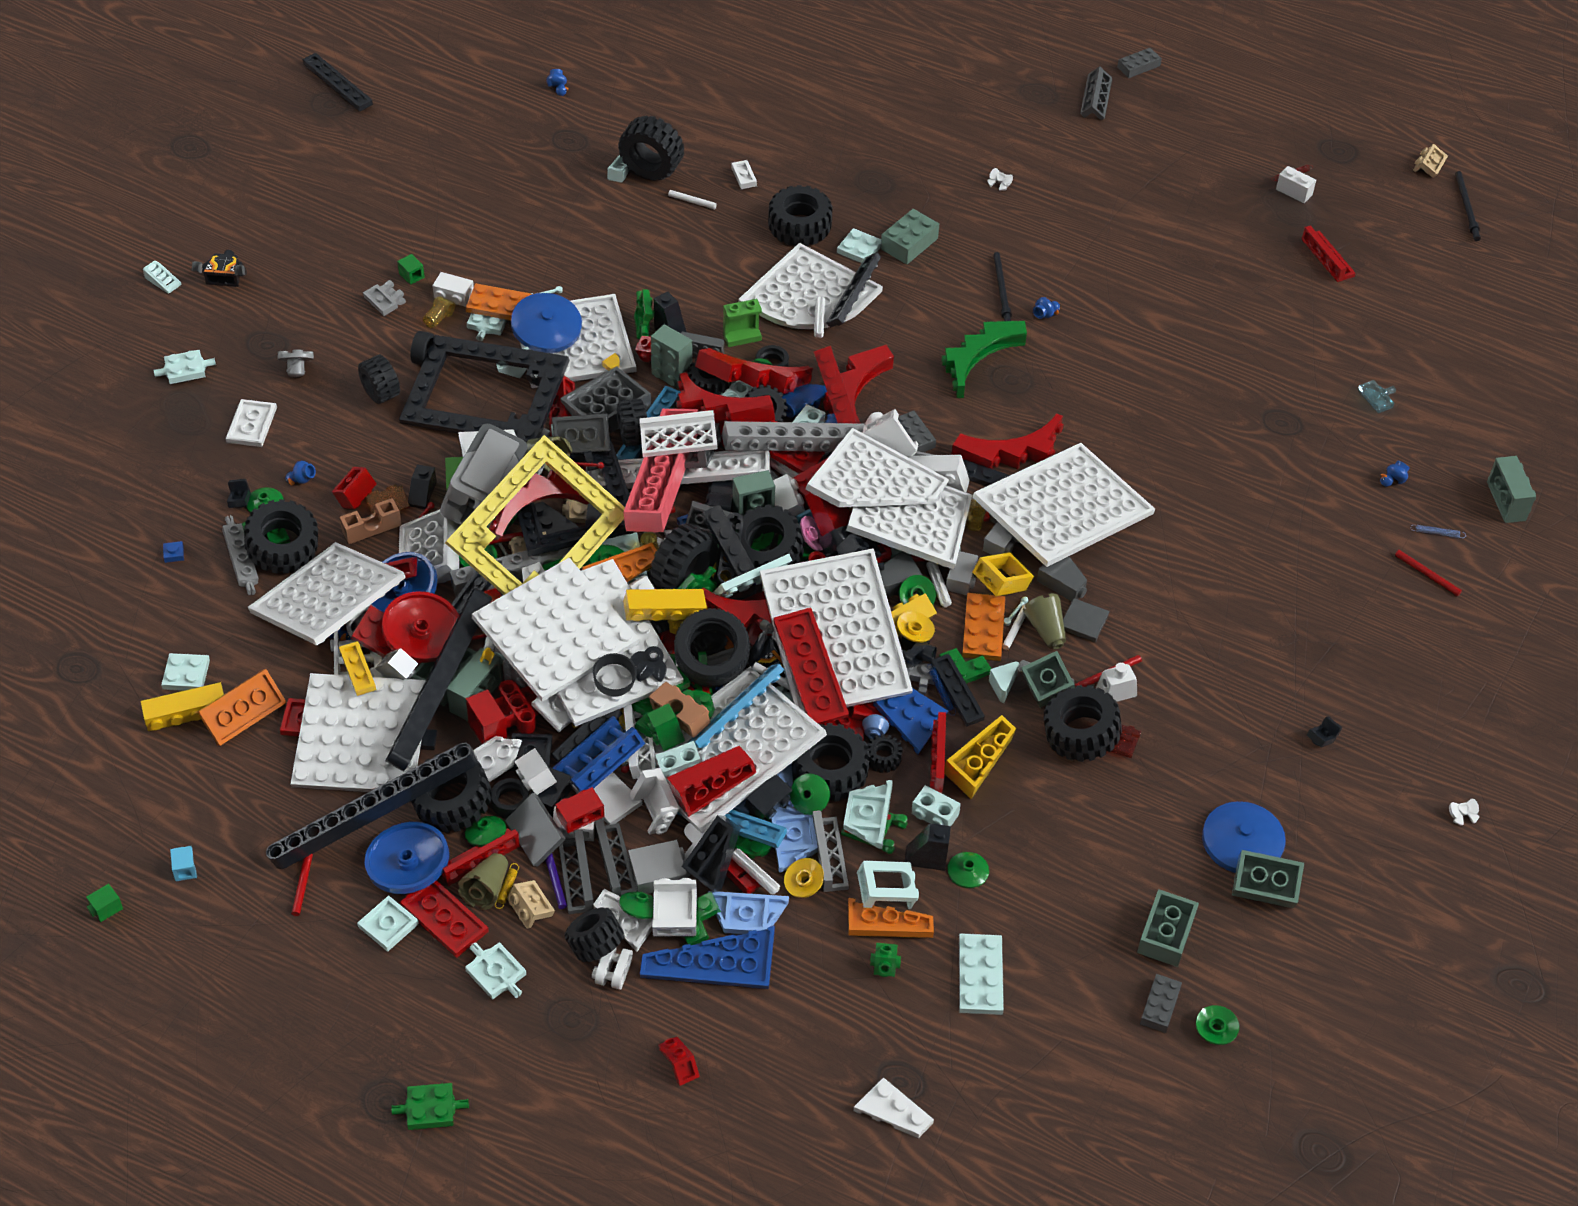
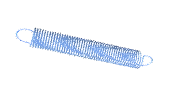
[1411,525,1466,538]

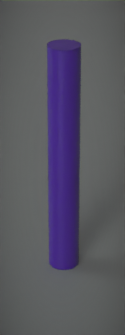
[545,853,567,909]

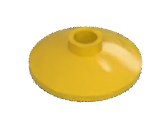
[897,611,935,642]
[784,858,824,898]

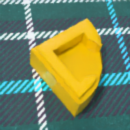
[602,353,620,371]

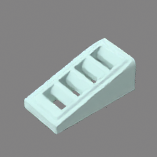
[607,155,629,182]
[143,260,182,294]

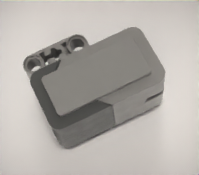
[440,424,544,528]

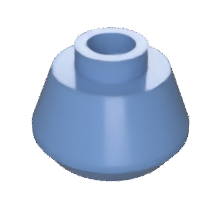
[862,714,889,739]

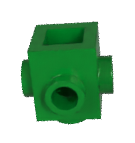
[870,943,901,977]

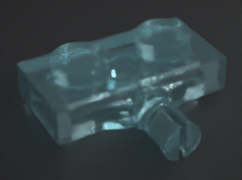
[1358,380,1396,413]

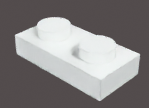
[731,160,757,189]

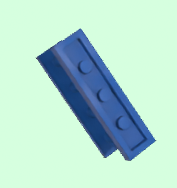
[553,716,645,792]

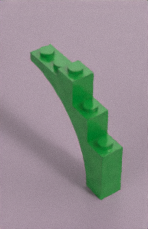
[941,321,1027,398]

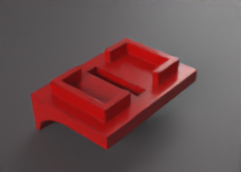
[726,851,761,894]

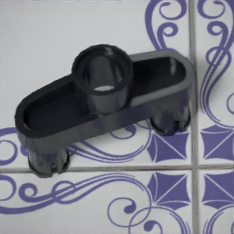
[901,637,937,667]

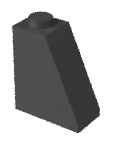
[880,551,922,598]
[1037,556,1087,602]

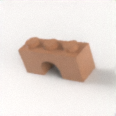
[339,498,402,544]
[649,682,711,738]

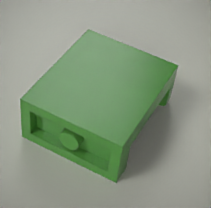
[723,299,762,347]

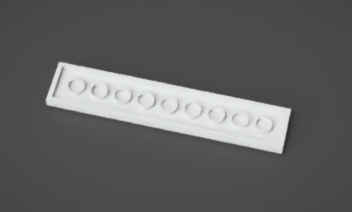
[586,450,770,489]

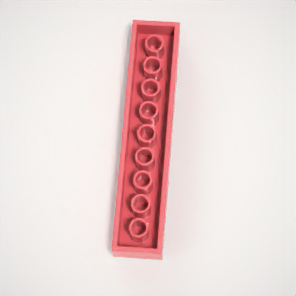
[623,409,698,533]

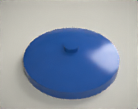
[511,293,582,353]
[372,552,438,612]
[1202,802,1286,873]
[365,822,449,894]

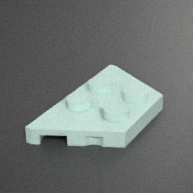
[844,780,893,849]

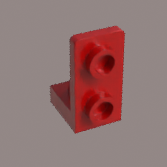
[658,1037,700,1086]

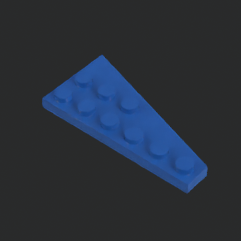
[873,688,948,755]
[640,926,775,989]

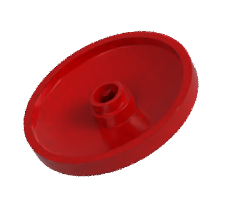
[382,591,459,663]

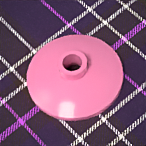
[800,516,823,551]

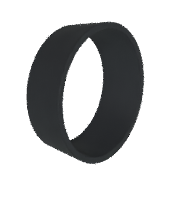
[593,653,637,697]

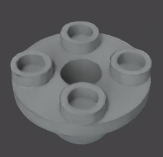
[277,350,314,377]

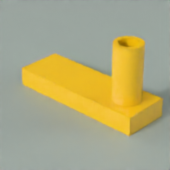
[339,641,376,696]

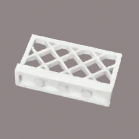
[640,410,718,457]

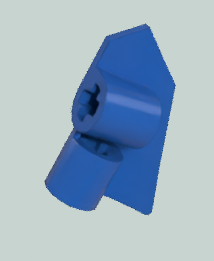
[778,384,827,418]

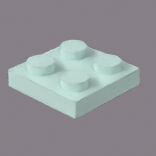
[837,228,881,263]
[161,653,210,691]
[357,895,419,952]

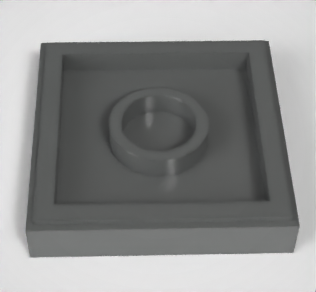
[1063,598,1110,642]

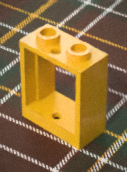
[972,552,1034,596]

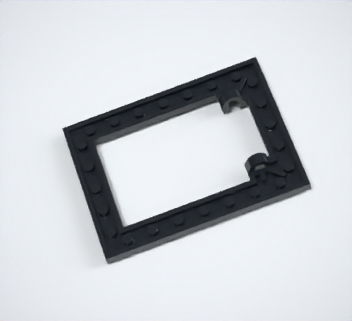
[399,335,570,442]
[517,438,635,556]

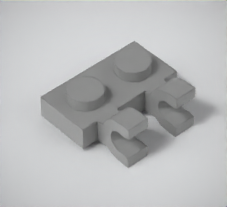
[363,280,406,316]
[906,662,934,695]

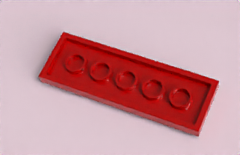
[773,607,849,724]

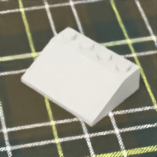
[399,509,460,583]

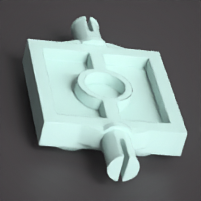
[467,313,507,341]
[154,350,216,384]
[465,942,527,1000]

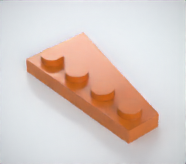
[582,542,657,582]

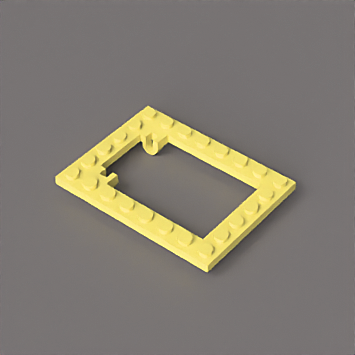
[445,435,625,595]

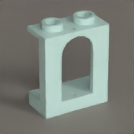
[857,861,919,909]

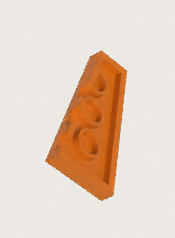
[848,898,934,938]

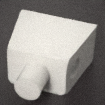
[1095,663,1137,702]

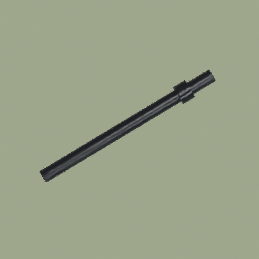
[1455,171,1481,241]
[993,252,1012,321]

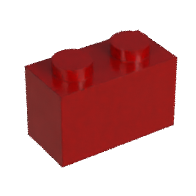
[331,467,377,509]
[555,787,605,834]

